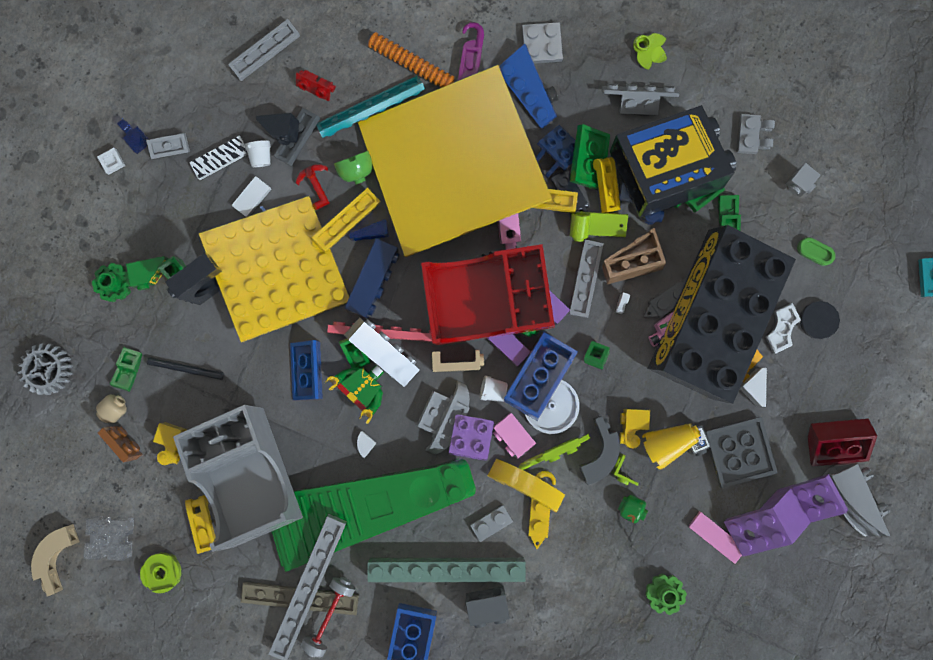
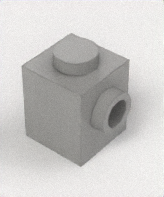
[785,163,820,196]

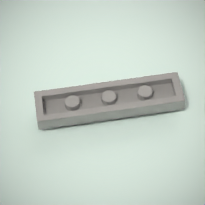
[228,19,300,81]
[569,240,604,318]

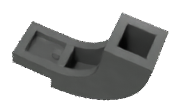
[579,416,620,485]

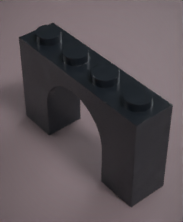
[165,252,222,305]

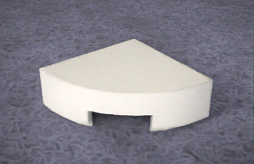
[615,293,630,314]
[357,431,377,458]

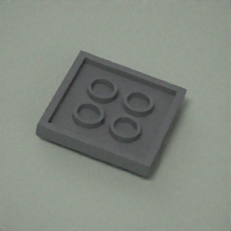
[705,417,778,488]

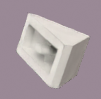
[740,368,767,407]

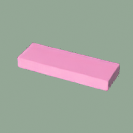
[688,511,742,564]

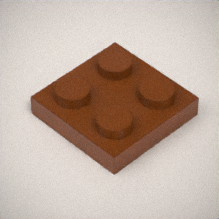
[97,426,143,462]

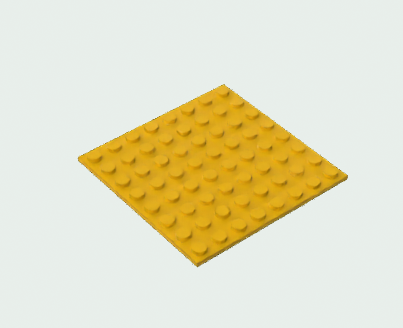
[358,65,552,257]

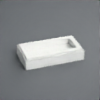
[232,176,271,217]

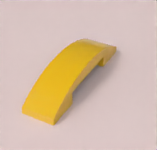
[487,459,565,512]

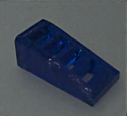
[349,219,389,241]

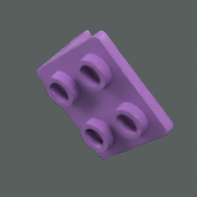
[449,414,494,461]

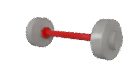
[300,577,356,657]

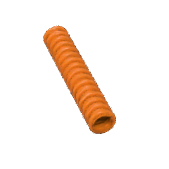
[368,32,455,88]

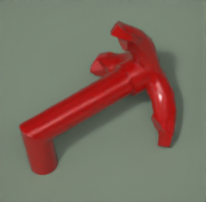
[296,164,330,210]

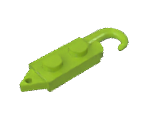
[518,434,590,470]

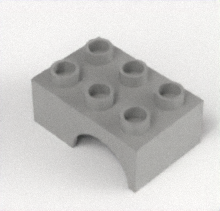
[173,405,303,552]

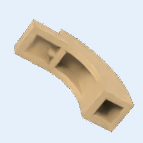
[31,524,79,596]

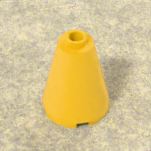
[642,423,701,470]

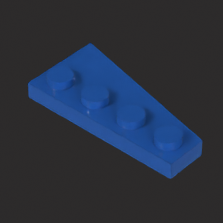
[499,44,557,129]

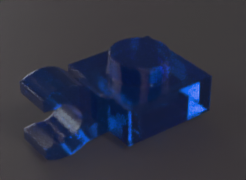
[117,119,149,154]

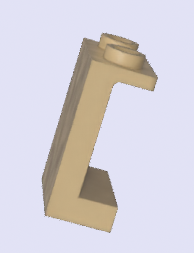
[432,350,484,372]

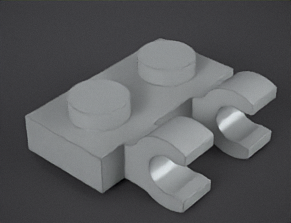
[737,114,775,154]

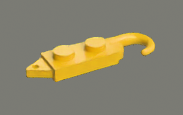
[528,471,556,549]

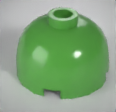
[334,151,373,185]

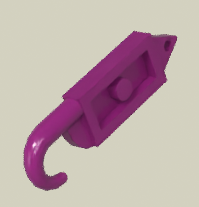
[458,22,484,81]

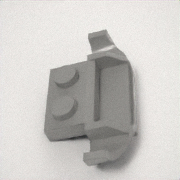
[416,381,470,454]

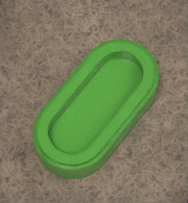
[797,237,835,266]

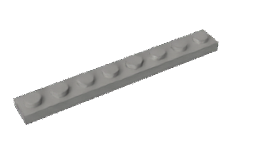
[268,514,347,660]

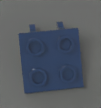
[535,125,575,178]

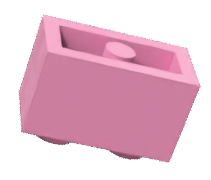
[493,413,536,458]

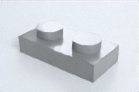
[146,133,190,159]
[470,505,513,542]

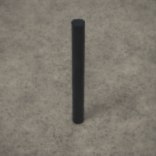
[147,357,224,380]

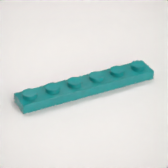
[316,76,425,138]

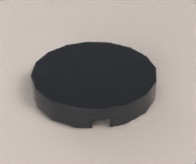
[800,301,840,339]

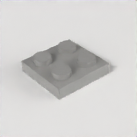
[522,22,563,64]

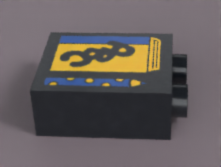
[609,105,736,218]

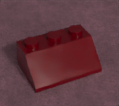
[807,418,878,467]

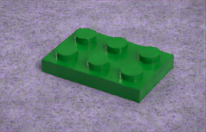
[570,124,610,190]

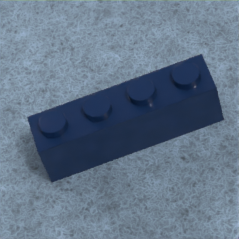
[345,238,400,319]

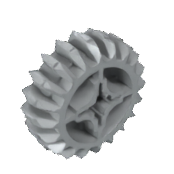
[17,343,73,395]

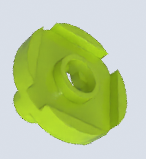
[140,553,181,593]

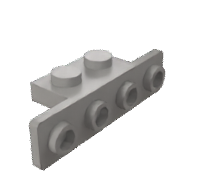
[602,83,679,115]

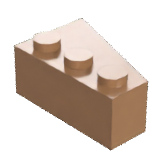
[602,228,666,284]

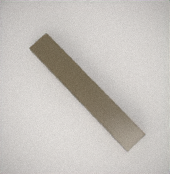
[240,582,359,615]

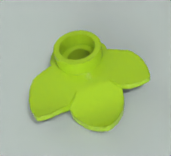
[633,33,667,70]

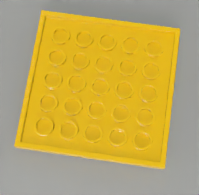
[199,196,349,343]

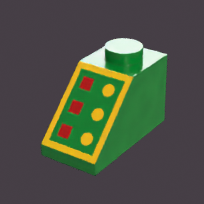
[126,256,169,291]

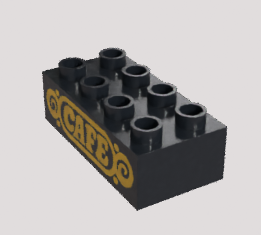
[647,225,796,404]

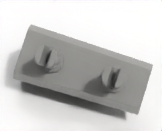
[823,462,890,536]

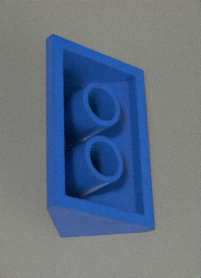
[290,340,323,400]

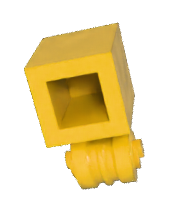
[619,409,650,449]
[153,422,187,465]

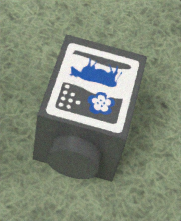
[688,425,711,456]

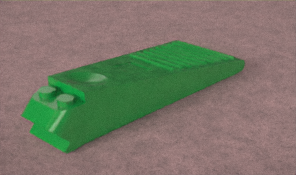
[272,458,476,572]

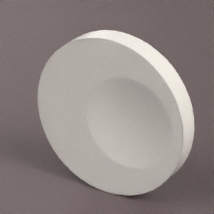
[525,380,579,434]

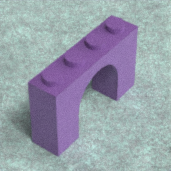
[487,291,570,367]

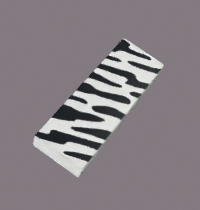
[189,136,248,180]

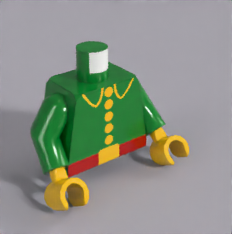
[324,365,384,424]

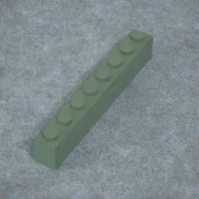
[368,558,526,582]

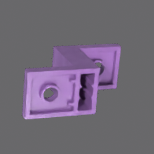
[724,474,848,556]

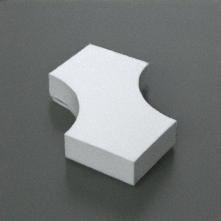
[765,303,801,354]

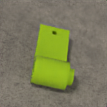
[570,212,628,242]

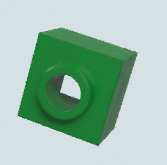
[584,341,610,370]

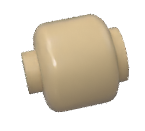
[96,394,127,423]

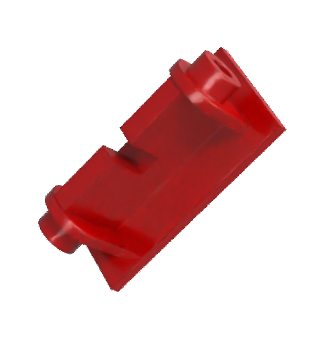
[296,70,336,101]

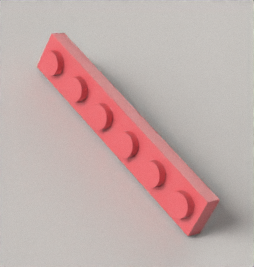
[327,322,432,342]

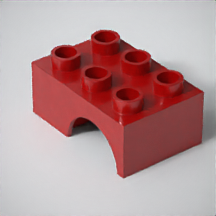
[421,244,555,345]

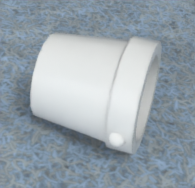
[245,141,271,167]
[480,376,508,402]

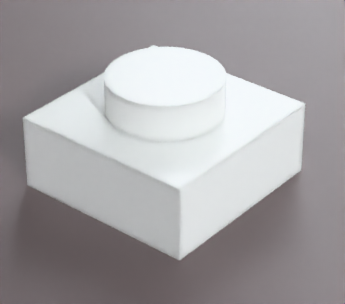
[97,148,125,175]

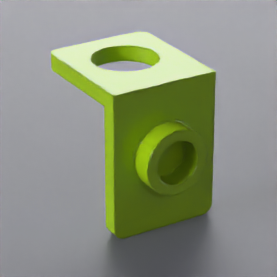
[611,453,639,486]

